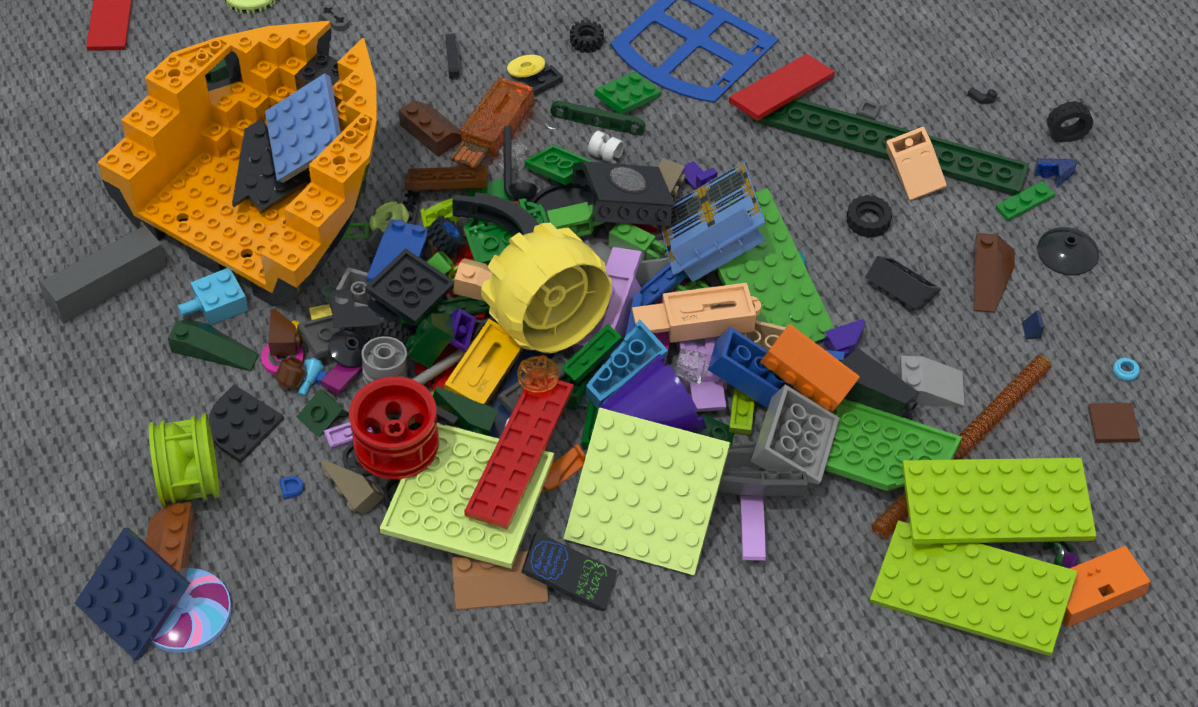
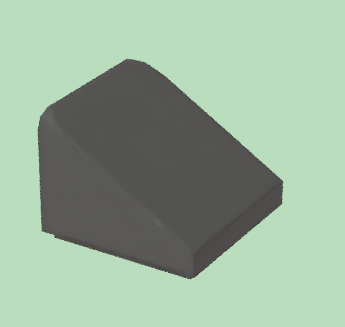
[367,227,384,255]

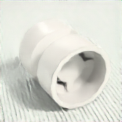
[588,131,624,164]

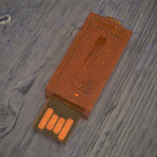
[450,77,535,169]

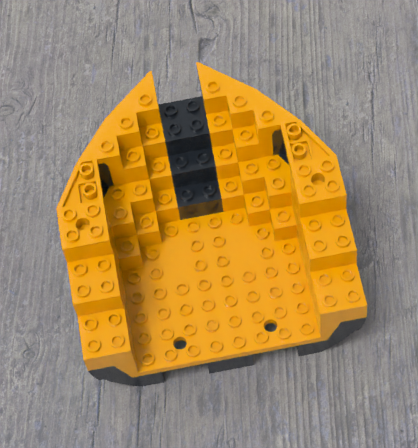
[97,21,377,306]

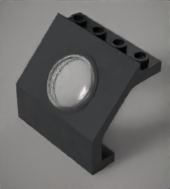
[572,161,675,226]

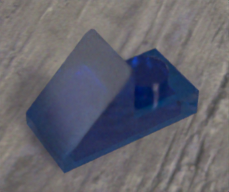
[1034,158,1077,188]

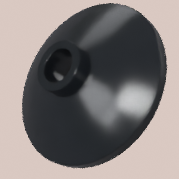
[328,330,368,368]

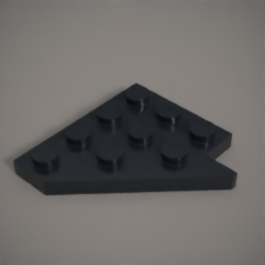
[232,119,311,214]

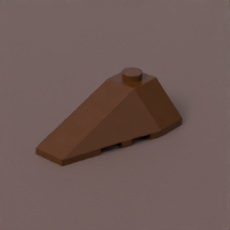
[973,233,1015,313]

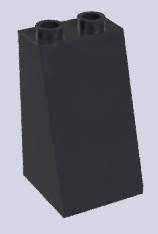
[841,348,919,420]

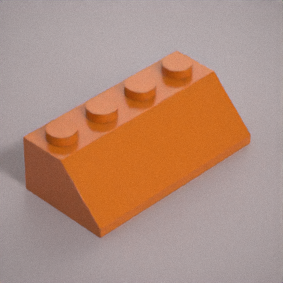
[760,323,860,413]

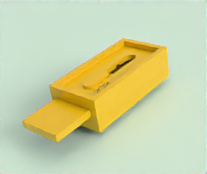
[444,319,523,429]

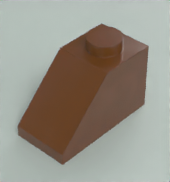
[268,309,301,356]

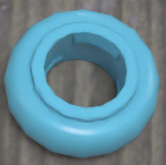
[1113,358,1140,381]

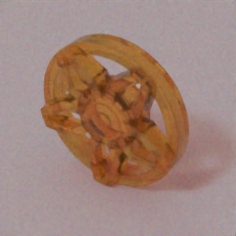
[517,355,559,392]

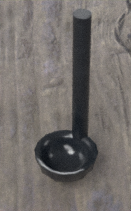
[503,126,538,202]

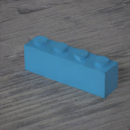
[586,319,668,410]

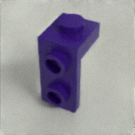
[683,161,718,190]

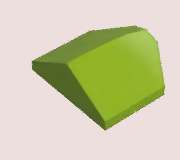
[420,198,461,228]

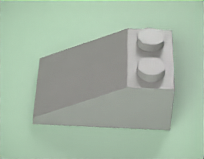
[898,355,965,407]

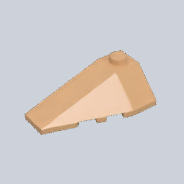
[453,259,491,301]

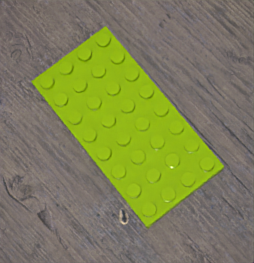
[902,458,1096,544]
[870,521,1077,657]

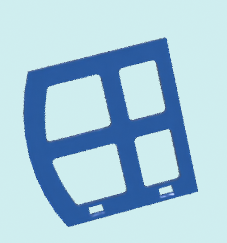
[610,0,778,103]

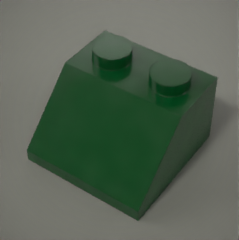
[406,313,454,368]

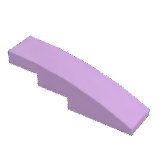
[740,495,766,561]

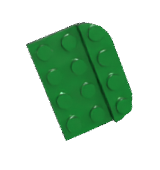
[464,199,549,265]

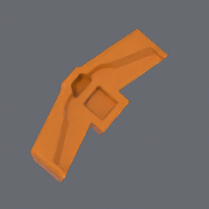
[541,444,586,492]

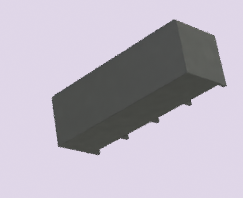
[37,222,167,324]

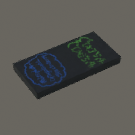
[521,532,617,611]

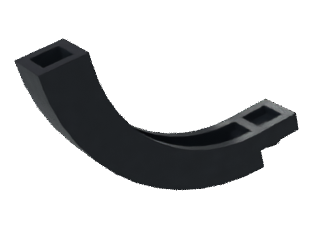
[452,192,539,235]

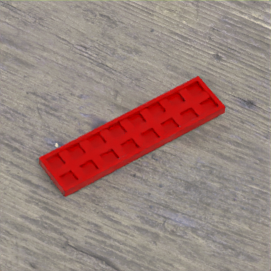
[464,372,573,530]

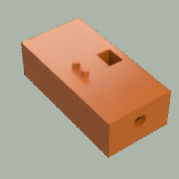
[1063,546,1151,627]

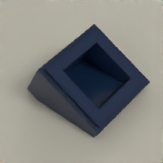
[1022,310,1044,339]

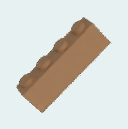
[452,551,548,610]

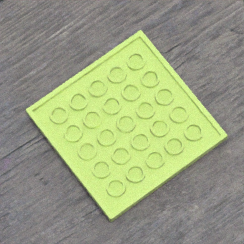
[563,408,731,575]
[380,423,554,569]

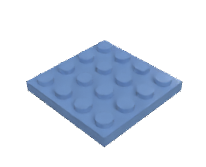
[265,73,341,183]

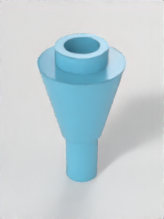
[298,358,325,397]

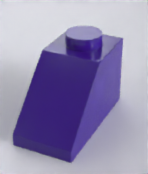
[449,308,476,353]
[823,319,865,359]

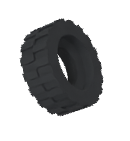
[1047,101,1094,143]
[846,195,892,238]

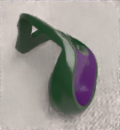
[1043,541,1078,569]

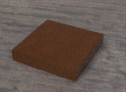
[1088,403,1140,443]

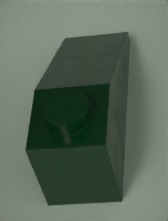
[433,386,498,436]

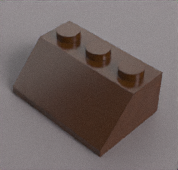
[398,100,468,157]

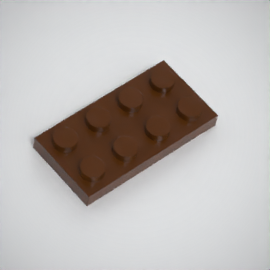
[405,166,488,192]

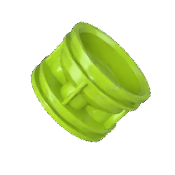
[149,413,220,507]

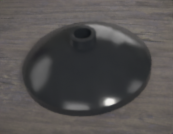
[1037,227,1099,275]

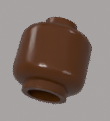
[275,357,307,391]

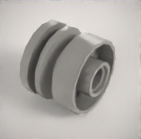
[362,336,407,385]

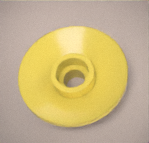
[507,55,545,78]

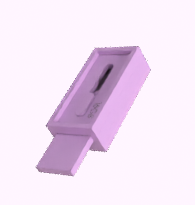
[571,247,643,360]
[676,336,727,412]

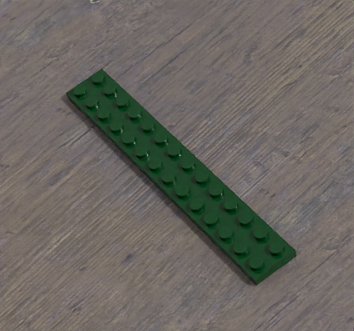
[753,98,1029,195]

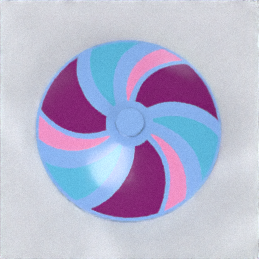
[151,568,231,653]

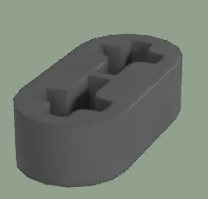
[319,5,349,32]

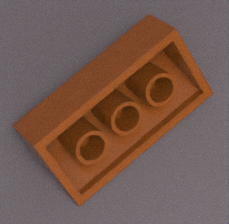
[146,503,195,578]

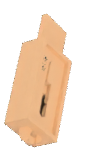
[632,283,761,343]

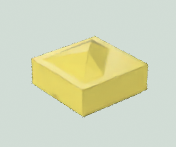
[309,304,332,320]

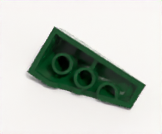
[168,319,259,372]

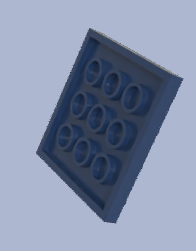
[74,528,191,660]

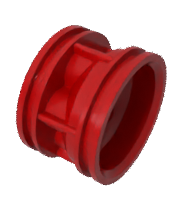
[349,376,439,480]

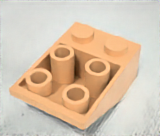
[886,126,947,201]

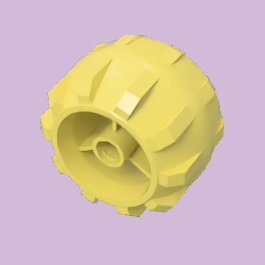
[481,223,612,353]

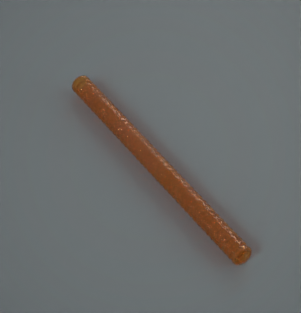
[871,355,1052,539]

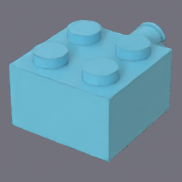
[177,268,248,325]

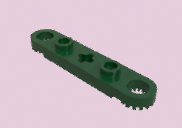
[550,101,646,136]

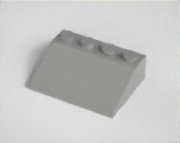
[751,384,839,484]

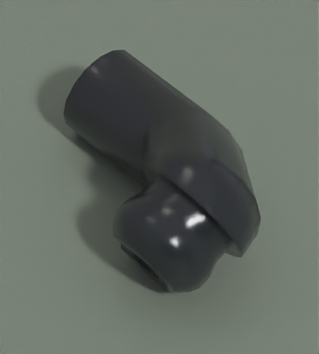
[967,87,998,103]

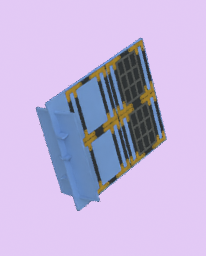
[661,162,765,282]

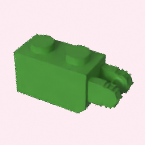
[547,202,605,237]
[608,223,667,261]

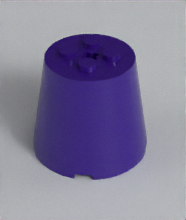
[598,354,707,434]

